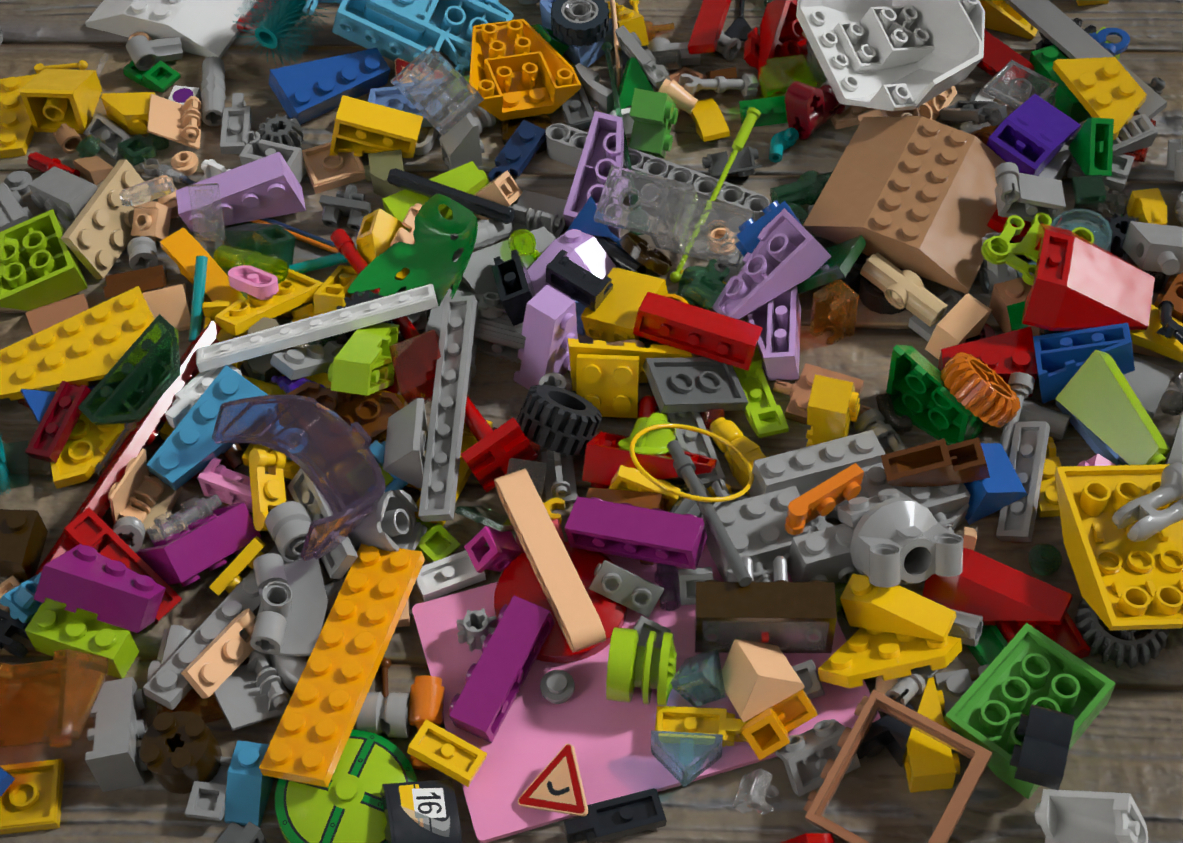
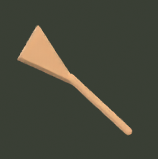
[610,0,621,87]

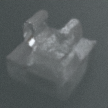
[732,768,779,815]

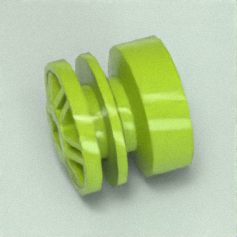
[606,627,677,706]

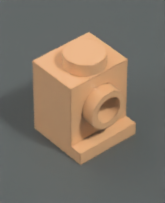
[131,201,172,244]

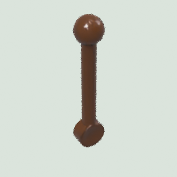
[379,657,391,697]

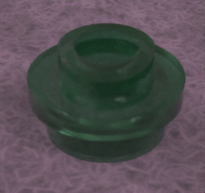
[75,134,101,158]
[1028,544,1062,576]

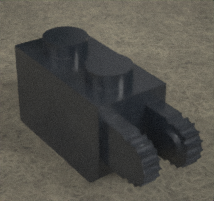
[492,249,535,326]

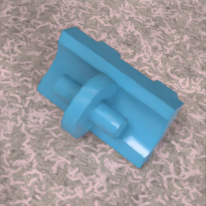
[0,571,42,623]

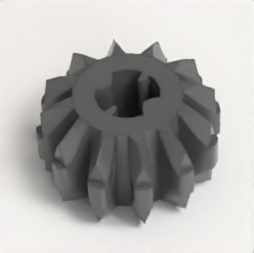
[257,114,304,149]

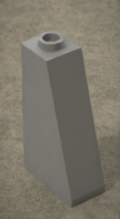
[453,226,556,295]

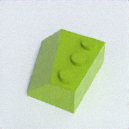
[0,209,88,311]

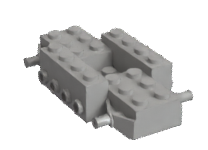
[701,430,971,584]

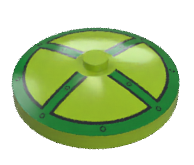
[275,729,417,843]

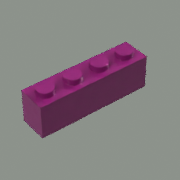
[565,496,707,570]
[449,596,555,743]

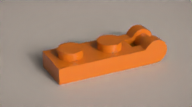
[784,463,864,535]

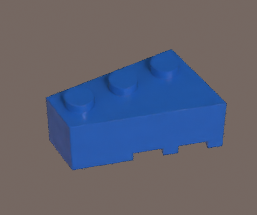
[1033,323,1135,404]

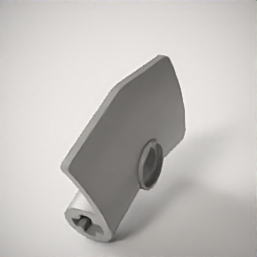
[250,553,328,656]

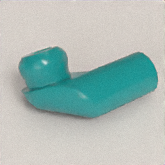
[769,127,799,163]

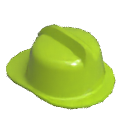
[618,413,676,455]

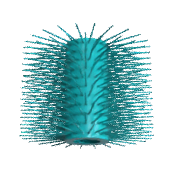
[233,0,329,67]

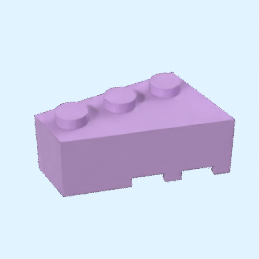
[513,285,578,390]
[744,286,801,381]

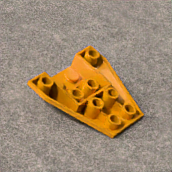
[469,19,581,121]

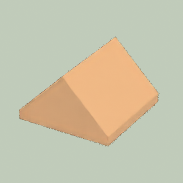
[142,283,191,334]
[718,638,805,723]

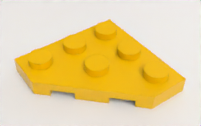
[50,388,140,489]
[818,628,962,688]

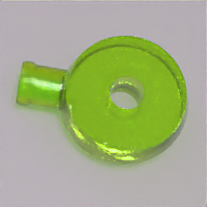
[508,229,542,261]

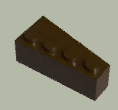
[0,509,48,583]

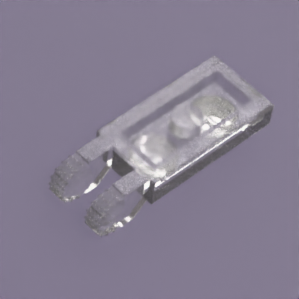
[188,183,226,263]

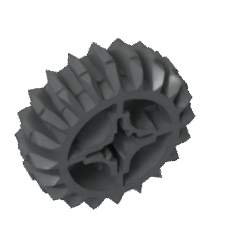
[1075,598,1170,669]

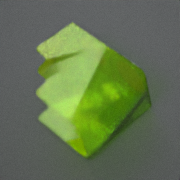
[759,55,817,99]

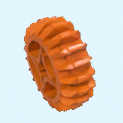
[941,352,1021,428]

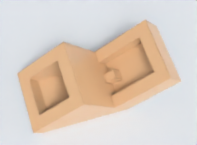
[925,293,992,359]

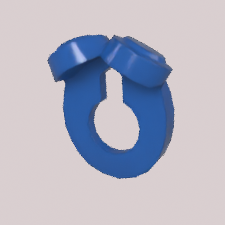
[1089,28,1130,56]

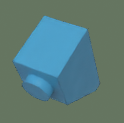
[224,740,275,828]

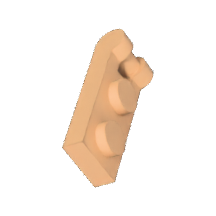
[181,608,256,699]

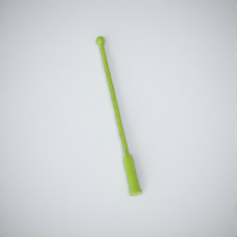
[670,107,761,283]

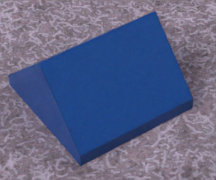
[964,443,1028,525]

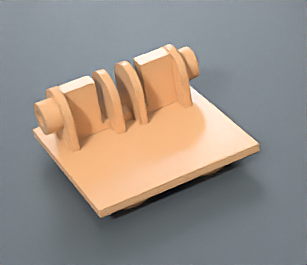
[147,94,202,150]
[108,448,165,524]

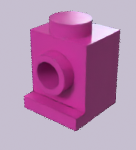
[464,526,521,573]

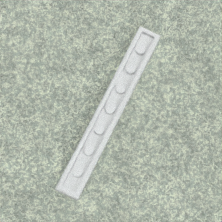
[196,284,439,373]

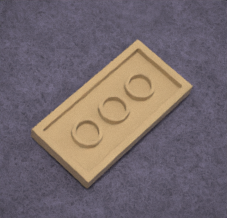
[61,159,158,279]

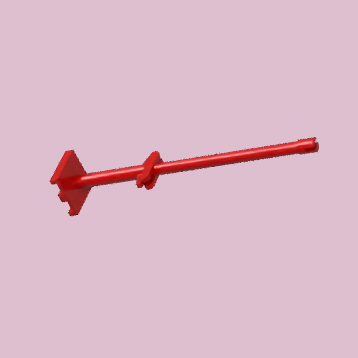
[330,229,538,493]

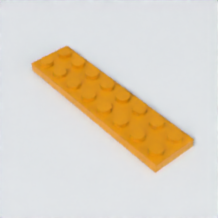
[259,543,425,788]

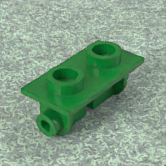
[739,96,788,127]

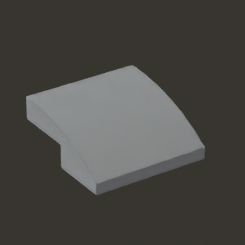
[1124,356,1175,418]

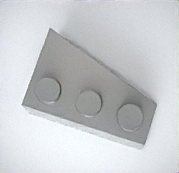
[28,166,98,228]
[85,677,148,792]

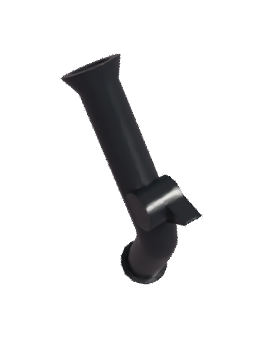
[1157,300,1183,345]

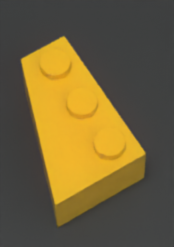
[329,95,423,158]
[806,374,861,447]

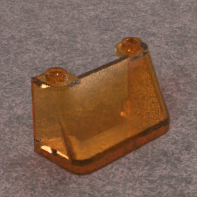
[0,649,109,748]

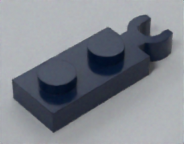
[488,120,546,182]

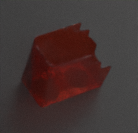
[389,329,441,404]

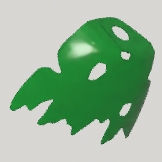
[348,194,478,306]

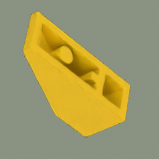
[313,265,358,316]
[840,574,957,642]

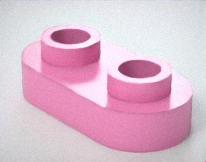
[228,265,279,300]

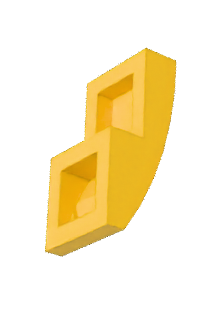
[688,98,730,142]

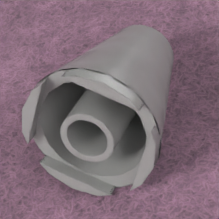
[339,490,422,552]

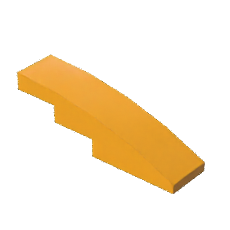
[159,227,246,304]

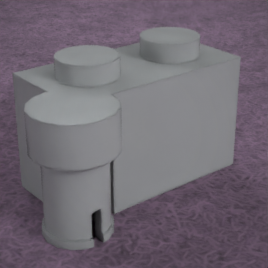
[239,131,306,183]
[994,162,1066,226]

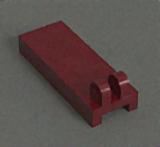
[25,381,92,463]

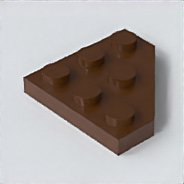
[281,382,405,469]

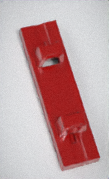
[63,507,182,624]

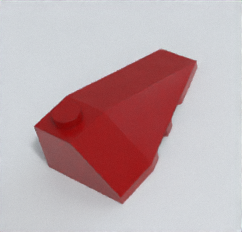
[758,0,813,94]
[582,432,717,489]
[922,548,1073,625]

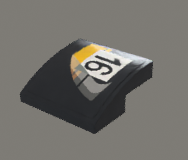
[380,779,462,843]

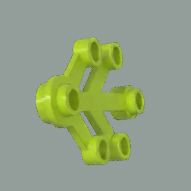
[981,212,1094,285]

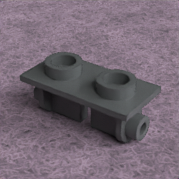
[702,146,762,179]

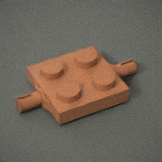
[773,363,874,426]

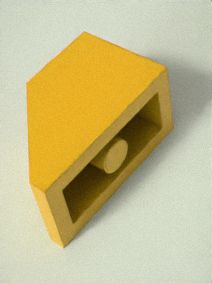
[101,92,156,135]

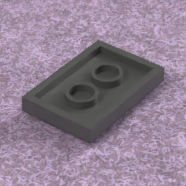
[642,357,748,413]

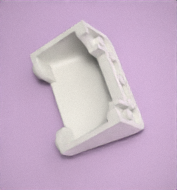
[1035,789,1148,843]

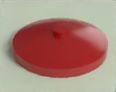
[494,542,627,663]

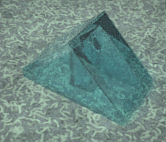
[671,648,726,707]
[651,730,723,787]

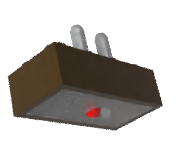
[695,555,837,653]

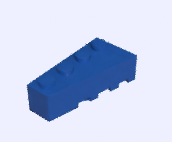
[269,48,390,125]

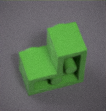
[629,88,678,158]

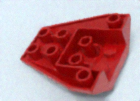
[1022,223,1155,331]

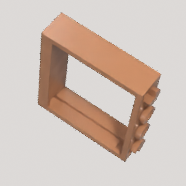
[803,689,992,843]

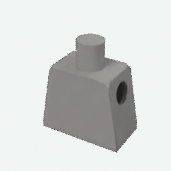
[1122,221,1183,275]

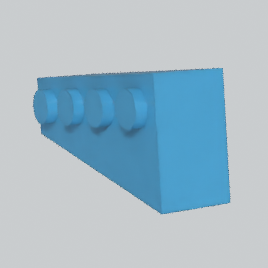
[147,365,278,491]

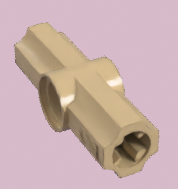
[860,253,948,327]

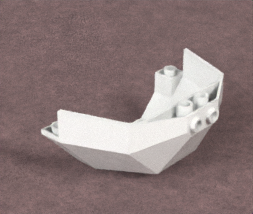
[796,0,985,111]

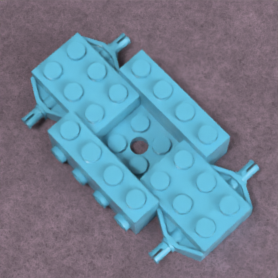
[303,0,514,82]

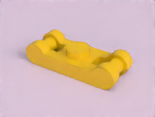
[249,449,286,531]

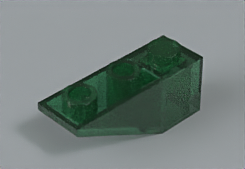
[217,223,296,273]

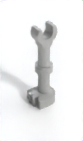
[678,74,759,100]

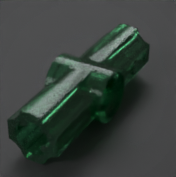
[770,170,833,207]

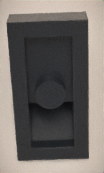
[856,703,914,767]

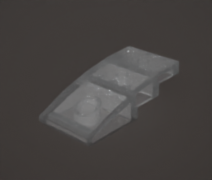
[390,46,484,136]

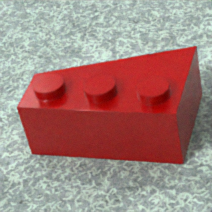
[938,327,1038,397]

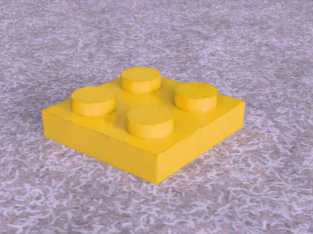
[576,354,639,418]

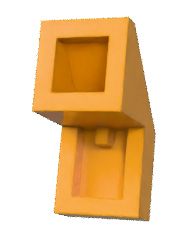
[741,689,818,760]

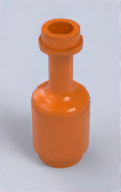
[408,675,445,770]

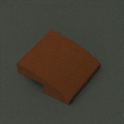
[103,265,167,298]

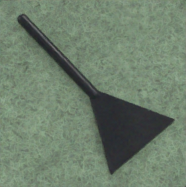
[724,0,752,41]

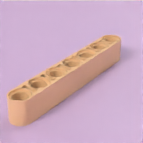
[494,468,606,653]

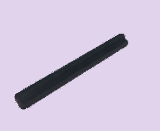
[387,168,515,224]

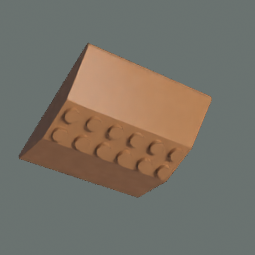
[803,116,1005,294]

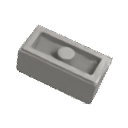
[83,112,141,161]

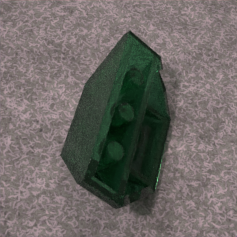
[78,314,181,425]

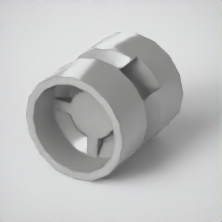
[265,501,322,563]
[356,692,411,738]

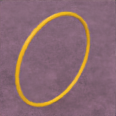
[630,423,754,502]

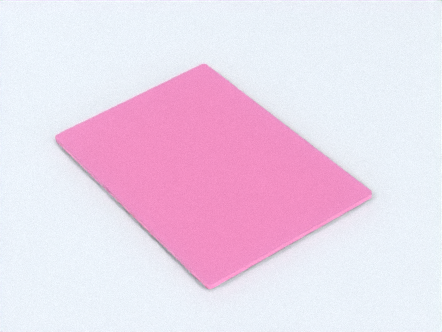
[412,543,881,843]

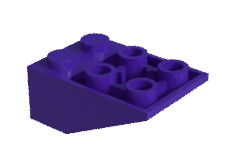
[987,94,1081,176]

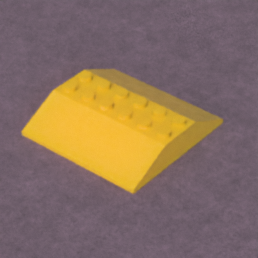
[1055,464,1183,631]

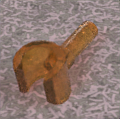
[645,21,675,42]

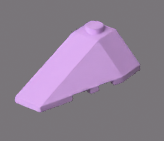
[712,208,832,319]
[503,229,616,313]

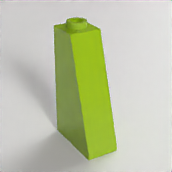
[382,161,489,232]
[1055,350,1171,465]

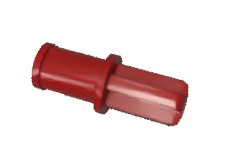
[27,152,80,177]

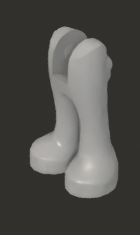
[1112,462,1183,542]

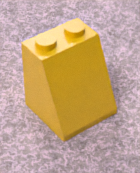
[20,69,102,134]

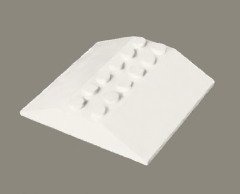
[85,0,257,59]

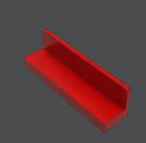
[633,292,763,371]

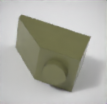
[364,149,405,198]

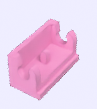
[197,458,253,513]

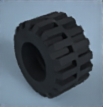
[516,385,602,456]

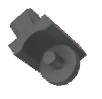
[319,184,373,231]

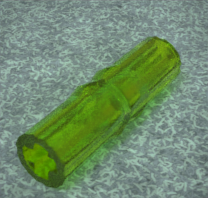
[213,245,289,283]

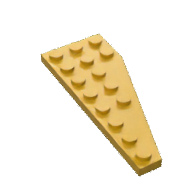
[0,286,172,401]

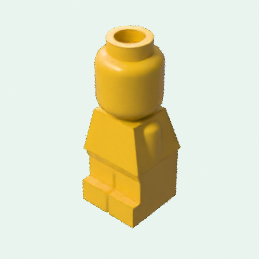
[1126,188,1167,225]
[710,417,766,494]

